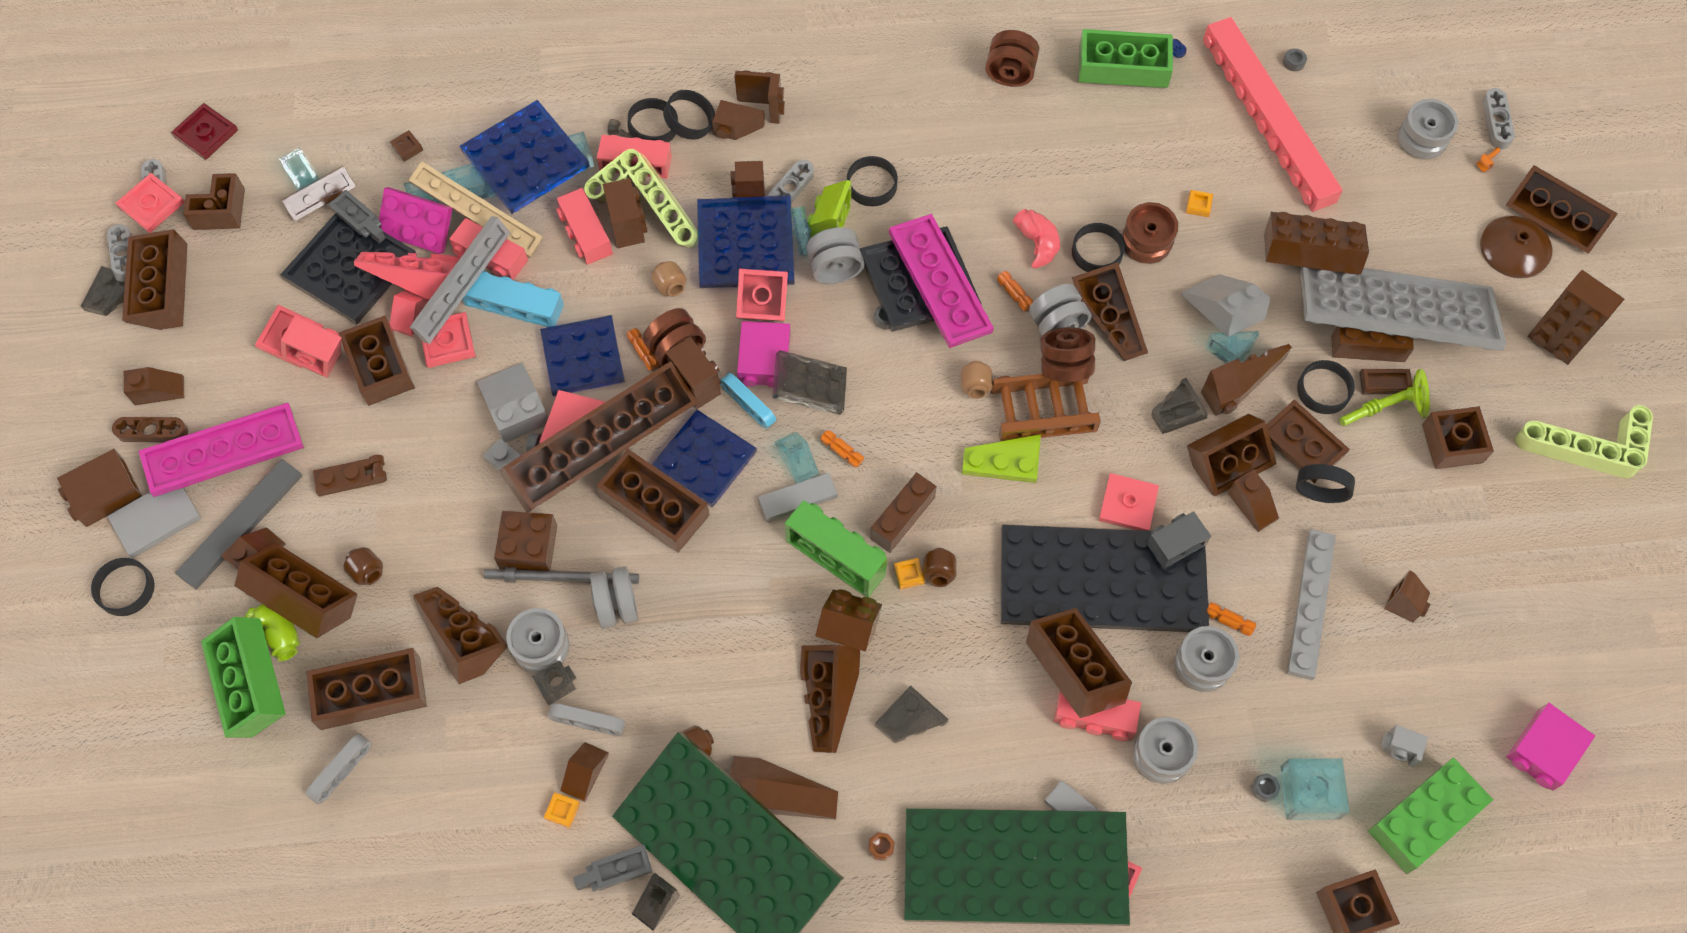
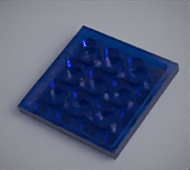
[459,99,590,214]
[697,196,795,288]

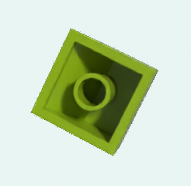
[807,180,851,238]

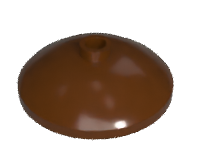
[1480,216,1553,278]

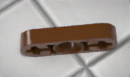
[112,417,188,442]

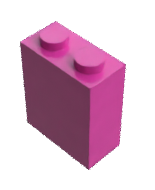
[737,321,791,388]
[1506,702,1595,791]

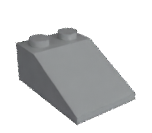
[1182,274,1270,337]
[477,363,548,443]

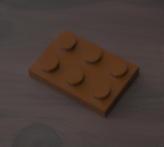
[1266,399,1350,484]

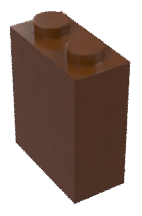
[57,449,142,527]

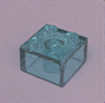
[1280,758,1350,820]

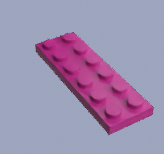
[888,214,994,348]
[139,403,304,497]

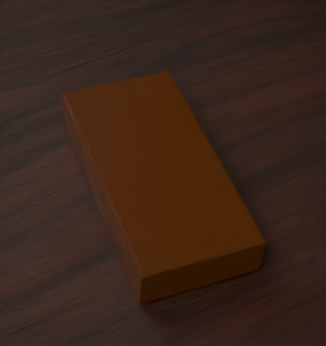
[1359,369,1413,395]

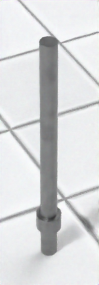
[484,567,639,584]

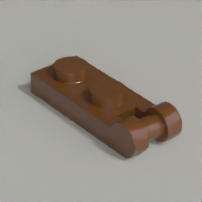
[313,455,387,497]

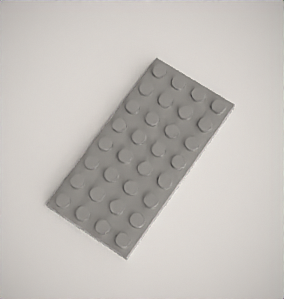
[1300,267,1506,351]

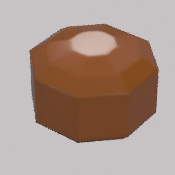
[868,832,895,861]

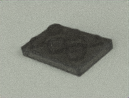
[772,350,847,415]

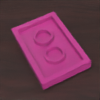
[379,187,453,254]

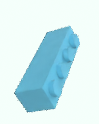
[462,271,564,329]

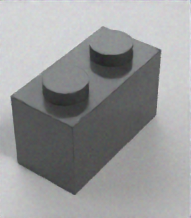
[1147,511,1211,569]

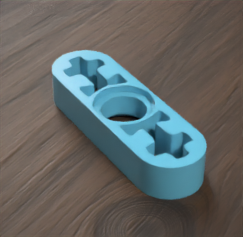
[720,372,776,429]

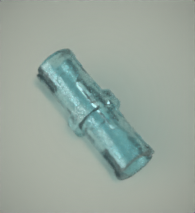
[790,206,812,256]

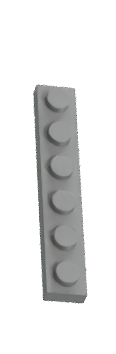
[410,216,510,344]
[1287,529,1336,680]

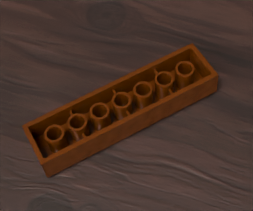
[499,361,698,512]

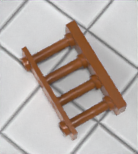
[991,374,1101,441]

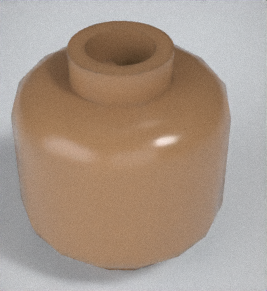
[651,261,687,297]
[961,361,993,399]

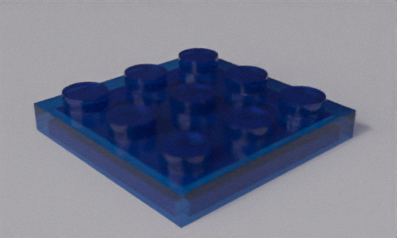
[540,315,625,396]
[652,410,757,508]

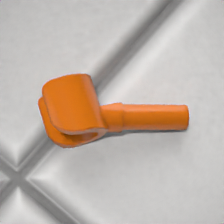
[1476,147,1501,172]

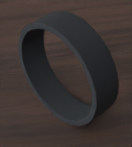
[663,90,715,140]
[627,98,678,142]
[847,156,898,207]
[1072,223,1125,272]
[1297,360,1355,414]
[1296,464,1355,503]
[91,558,155,616]

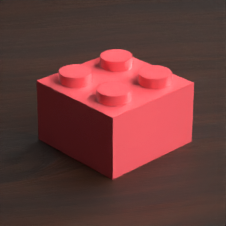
[736,269,788,322]
[281,316,342,378]

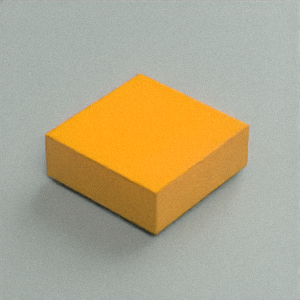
[1186,189,1213,218]
[894,558,925,589]
[544,792,580,828]

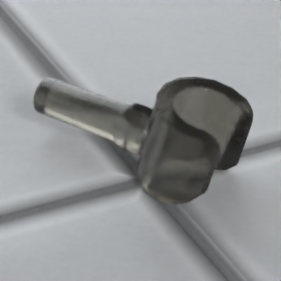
[607,119,632,138]

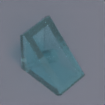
[279,148,319,190]
[1205,331,1259,363]
[774,432,819,484]

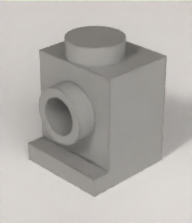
[1381,725,1428,767]

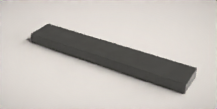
[175,459,303,590]

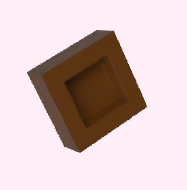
[390,130,423,162]

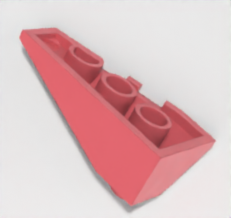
[354,252,461,299]

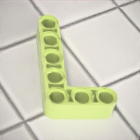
[584,149,700,248]
[1515,405,1653,478]

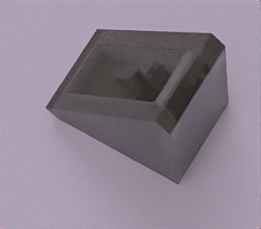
[632,873,680,931]

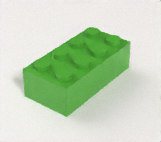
[1078,29,1173,88]
[785,500,887,597]
[201,617,286,738]
[1368,757,1494,874]

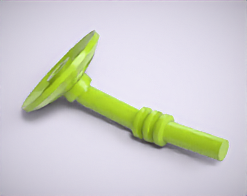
[1339,369,1430,426]

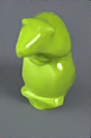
[244,604,300,662]

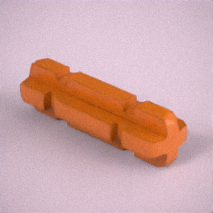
[997,271,1034,311]
[627,328,659,371]
[820,430,864,468]
[1207,602,1256,636]

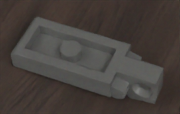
[328,190,386,243]
[573,845,653,891]

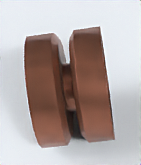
[985,30,1040,87]
[1122,202,1178,264]
[642,308,706,366]
[1040,327,1095,382]

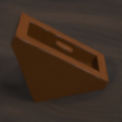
[560,742,609,802]

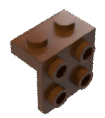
[734,70,785,124]

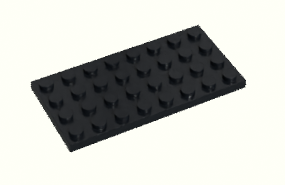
[1001,525,1209,632]

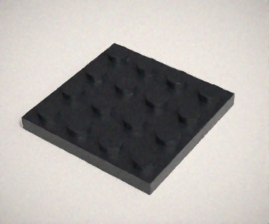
[280,213,417,325]
[860,226,982,332]

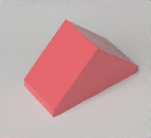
[390,290,430,337]

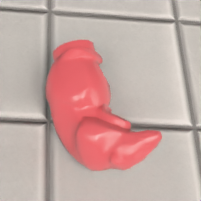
[1013,209,1060,269]

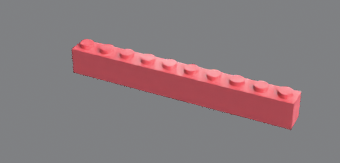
[1203,17,1343,212]

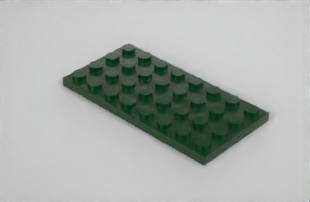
[612,732,844,933]
[904,808,1130,926]

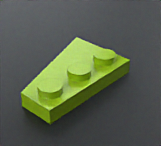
[962,434,1041,483]

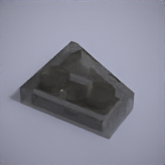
[81,266,125,316]
[1151,378,1208,434]
[875,685,949,743]

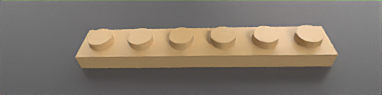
[409,161,543,258]

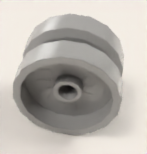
[1398,99,1459,159]
[806,228,864,284]
[1029,284,1092,335]
[590,566,638,629]
[506,608,570,674]
[1174,626,1239,692]
[1132,717,1198,784]

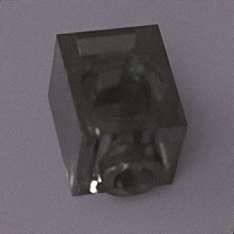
[532,660,577,705]

